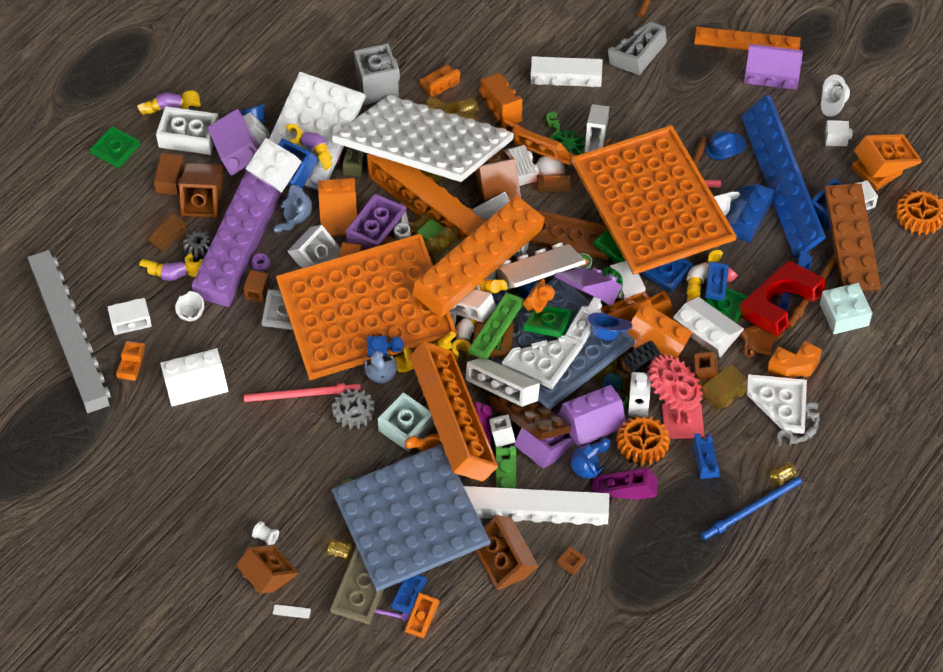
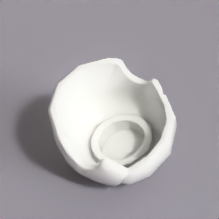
[537,156,565,182]
[175,291,204,322]

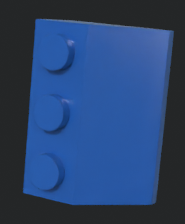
[725,184,774,243]

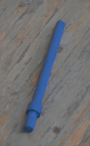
[701,476,802,540]

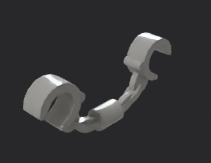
[777,402,820,446]

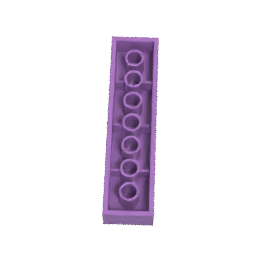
[192,171,282,307]

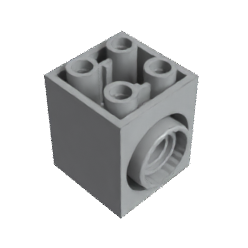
[354,43,400,105]

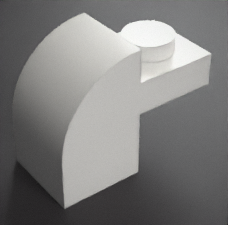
[489,414,516,447]

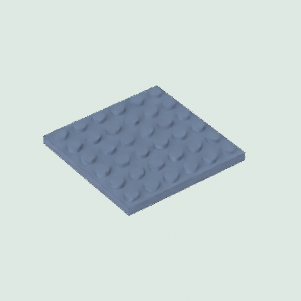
[472,277,635,409]
[331,444,490,592]

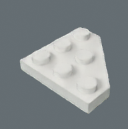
[502,335,583,389]
[747,374,807,434]

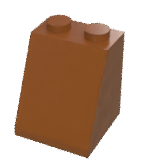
[475,150,521,204]
[179,163,224,218]

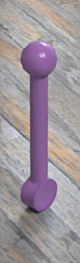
[375,609,409,621]

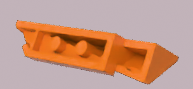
[502,119,576,165]

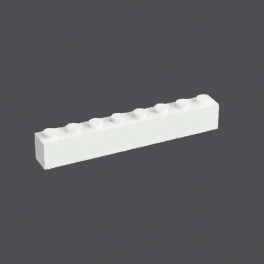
[464,486,609,526]

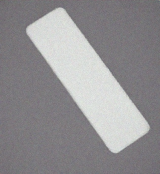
[273,605,311,619]

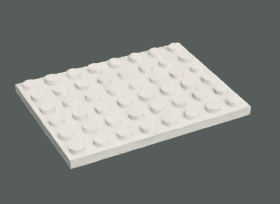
[332,95,514,182]

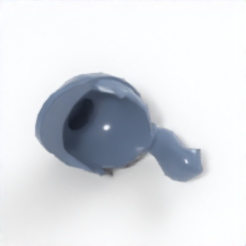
[273,184,312,234]
[364,351,397,384]

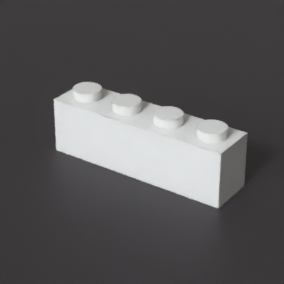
[531,56,602,87]
[465,358,540,407]

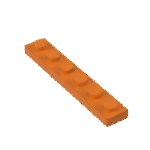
[694,27,801,50]

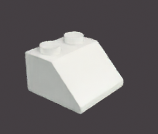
[287,225,341,268]

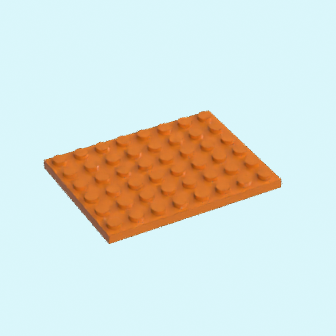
[572,125,736,275]
[276,234,457,381]

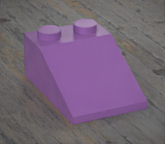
[207,109,260,176]
[554,267,622,306]
[514,410,576,468]

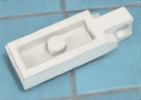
[565,297,602,345]

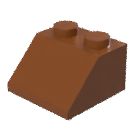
[236,545,299,594]

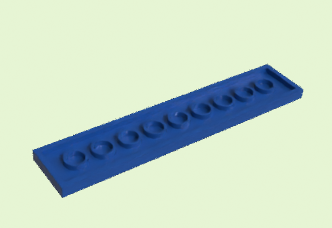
[741,95,826,259]

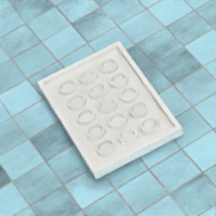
[269,72,366,191]

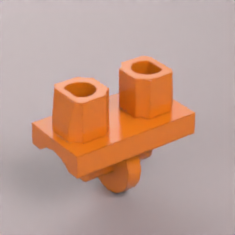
[522,278,555,313]

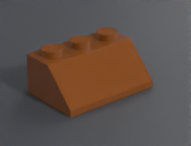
[476,516,539,590]

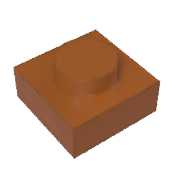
[557,546,586,575]

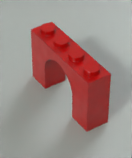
[740,261,826,336]

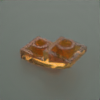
[148,213,188,252]

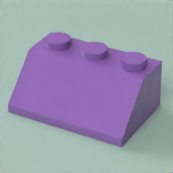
[744,44,803,90]
[346,194,407,251]
[558,385,626,447]

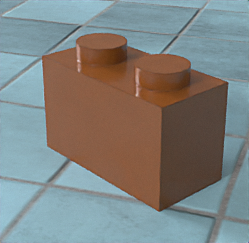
[154,153,187,195]

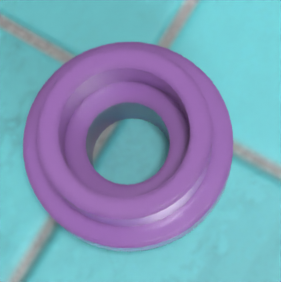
[251,253,270,271]

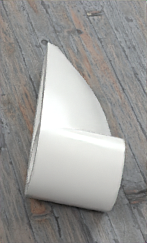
[394,203,411,240]

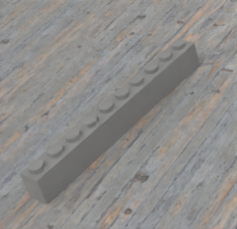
[28,250,111,413]

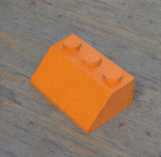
[625,302,693,359]

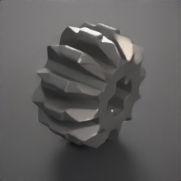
[183,230,213,261]

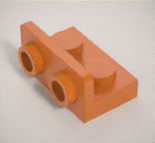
[419,65,460,97]

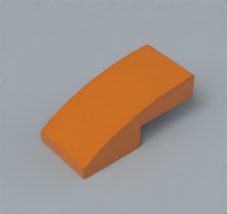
[116,341,145,381]

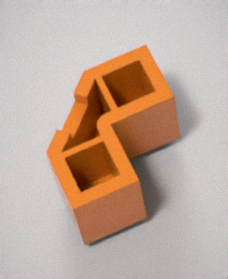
[767,341,822,378]

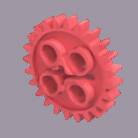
[647,354,703,412]

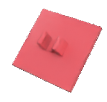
[662,403,704,439]

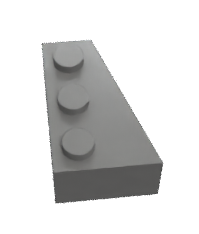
[608,22,667,75]

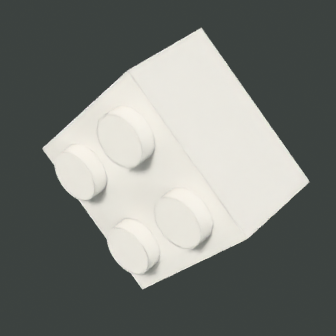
[246,138,301,193]

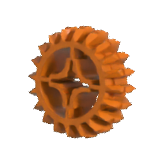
[896,189,943,235]
[616,414,670,466]

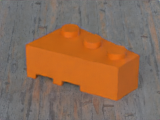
[479,73,522,128]

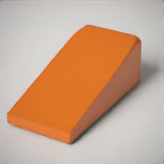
[404,593,440,639]

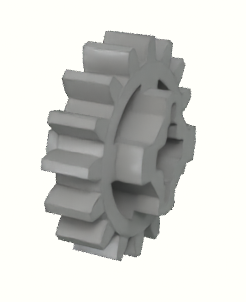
[332,388,375,429]

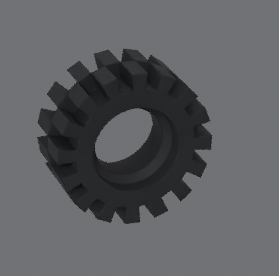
[623,341,661,373]

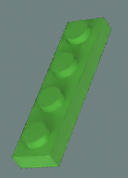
[469,293,523,360]

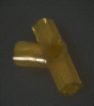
[426,96,479,122]

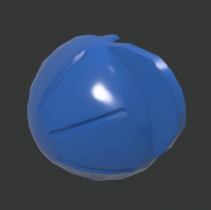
[571,437,610,479]

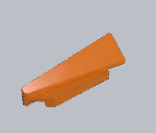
[600,291,674,322]

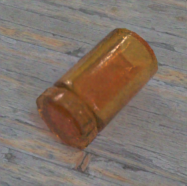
[538,174,570,193]

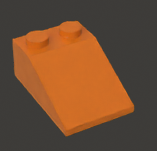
[854,134,922,178]
[318,178,357,237]

